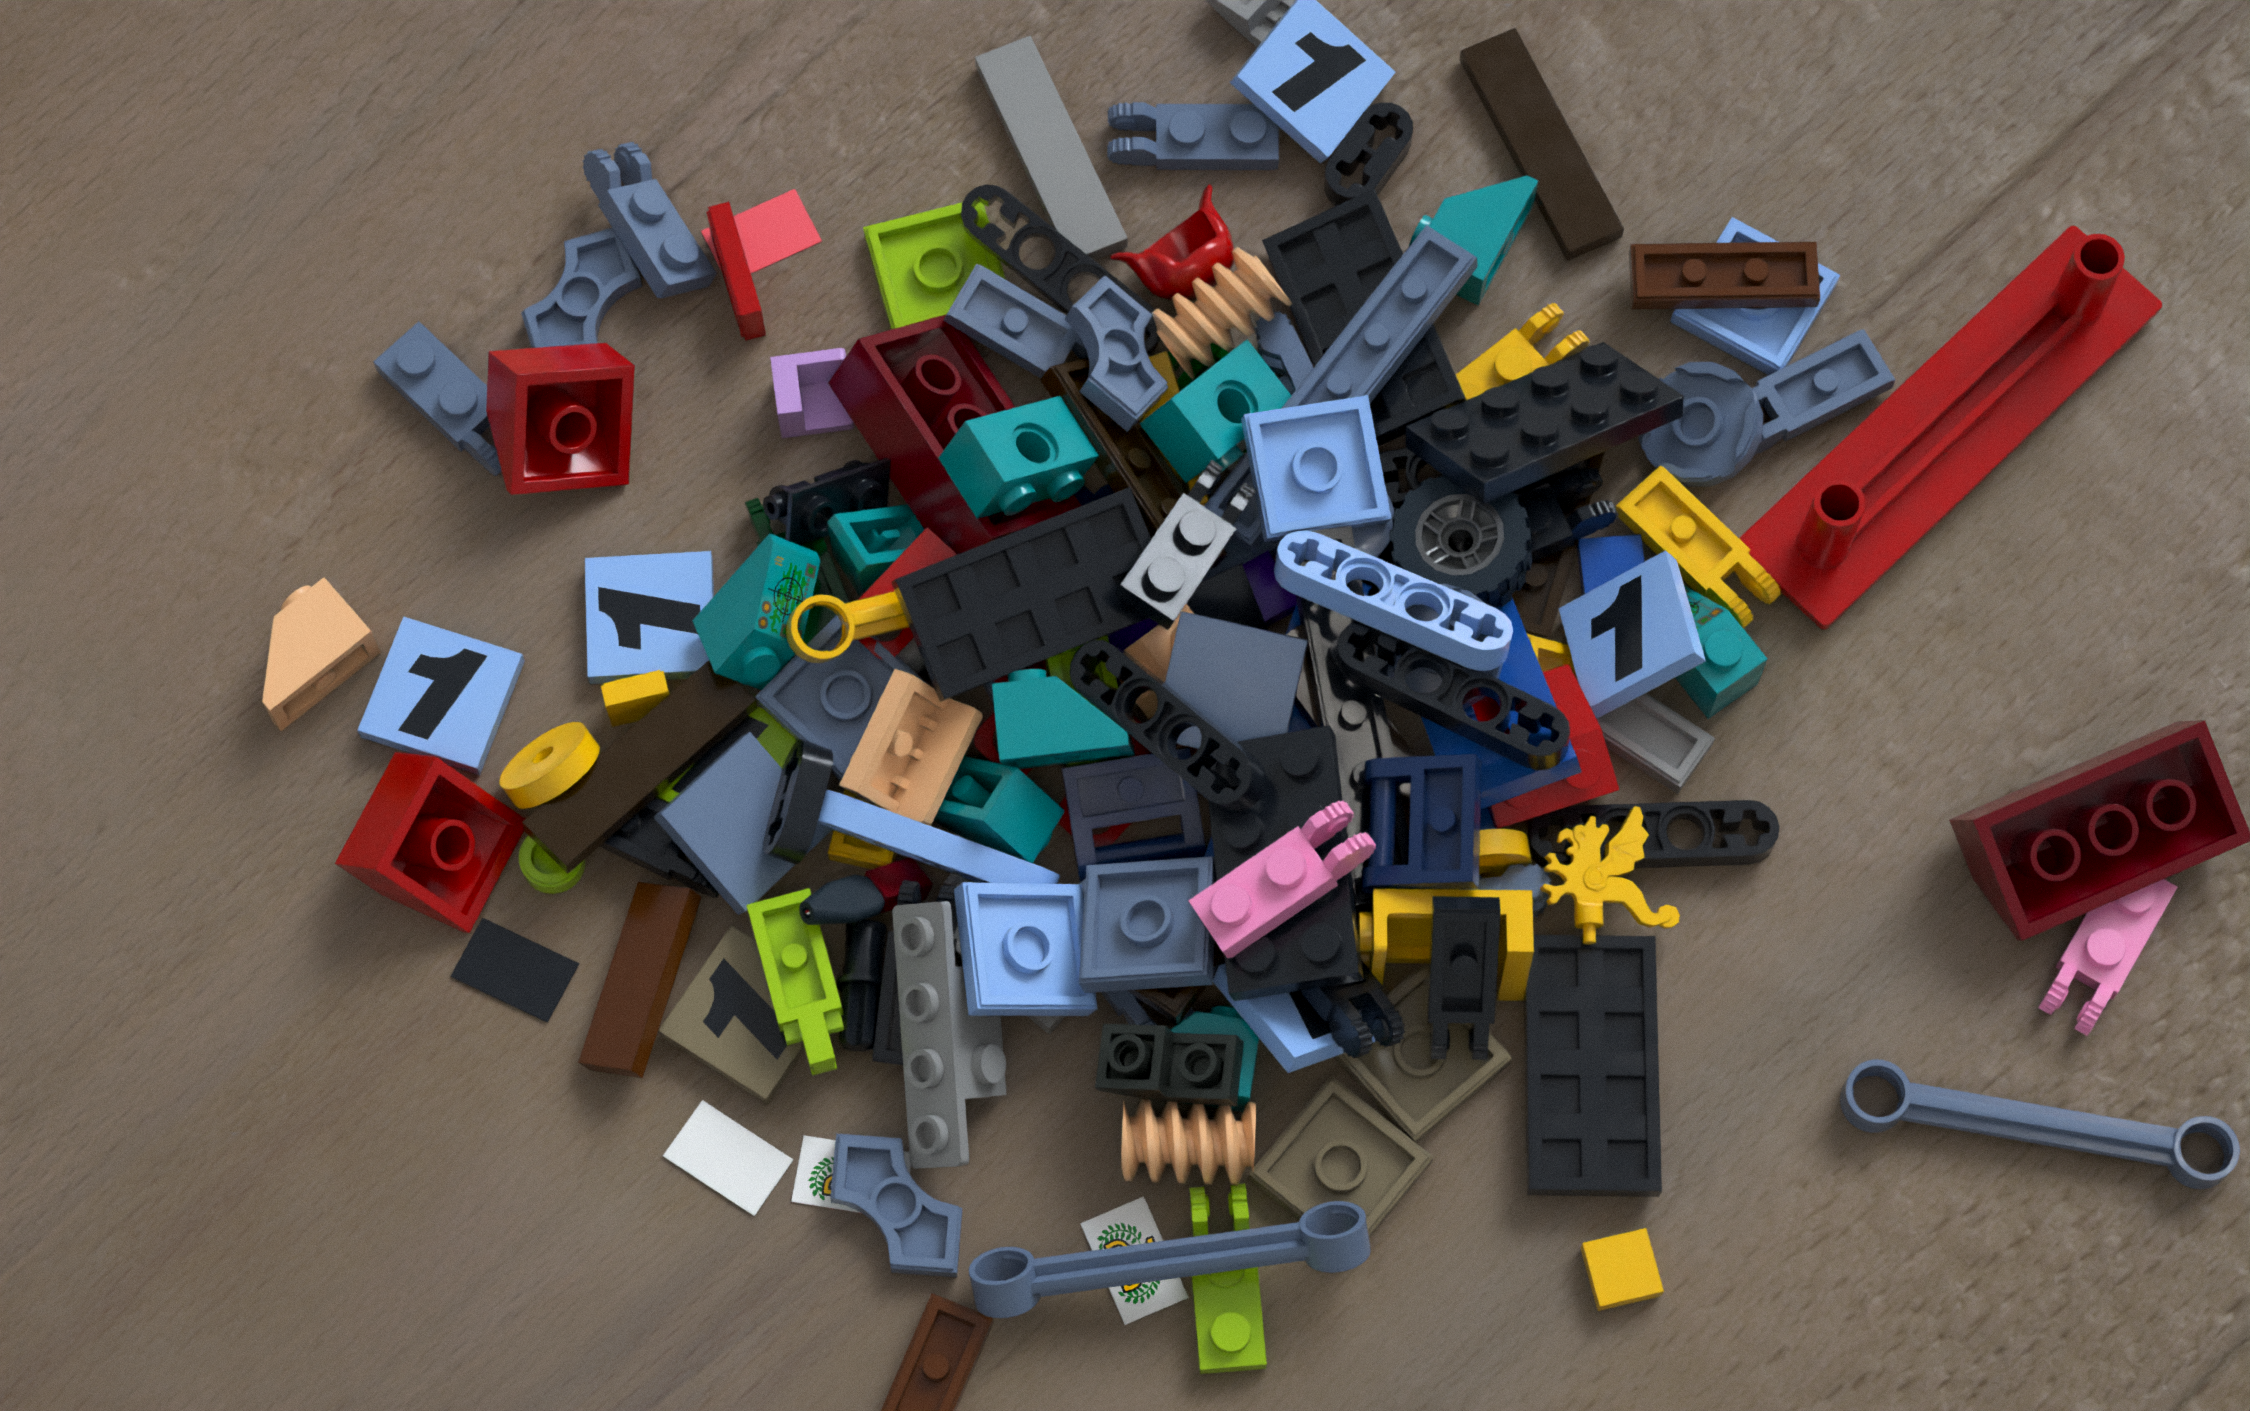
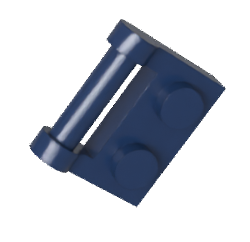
[1061,747,1206,882]
[1361,754,1482,894]

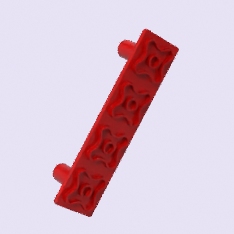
[1739,226,2162,630]

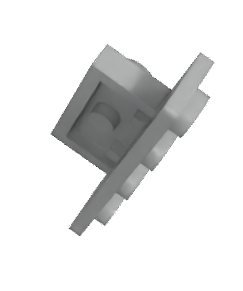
[892,901,1006,1169]

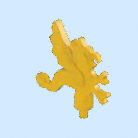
[1540,806,1680,945]

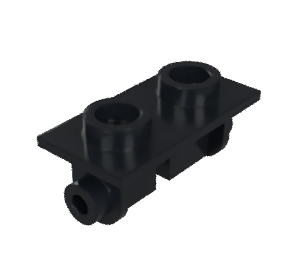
[763,458,891,545]

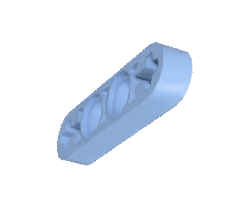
[1274,530,1513,671]
[817,790,1060,884]

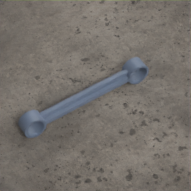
[1840,1059,2240,1189]
[969,1201,1371,1318]

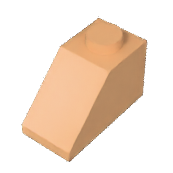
[262,577,381,731]

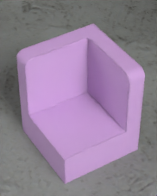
[770,348,855,438]

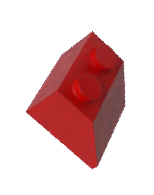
[486,343,635,495]
[1472,664,1619,829]
[335,752,525,933]

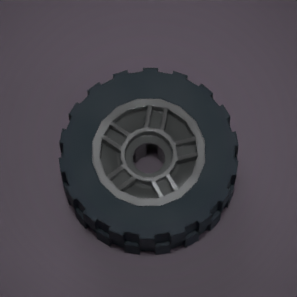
[1389,475,1533,608]

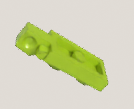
[747,888,844,1076]

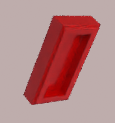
[706,201,766,341]

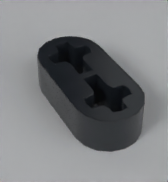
[1324,103,1413,206]
[763,739,833,864]

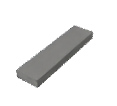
[975,35,1128,260]

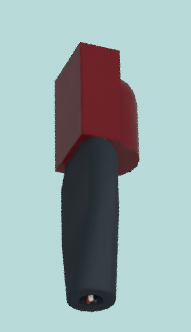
[799,858,933,925]

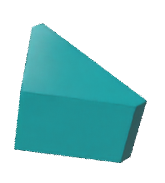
[827,504,924,597]

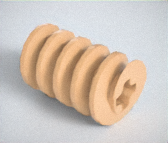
[1152,247,1293,380]
[1121,1098,1256,1186]

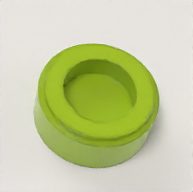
[519,835,585,894]

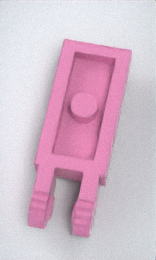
[1188,800,1376,959]
[2038,879,2178,1036]

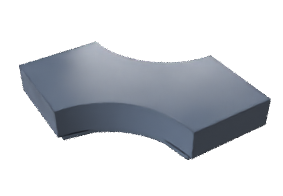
[521,228,642,348]
[1064,276,1168,432]
[830,1134,962,1278]

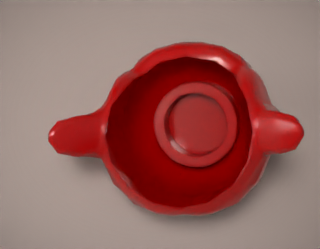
[1110,184,1234,301]

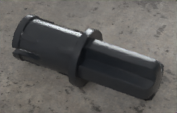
[836,919,887,1052]

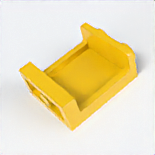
[1358,889,1534,1001]

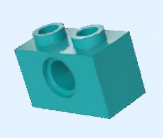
[1139,339,1291,483]
[938,396,1099,519]

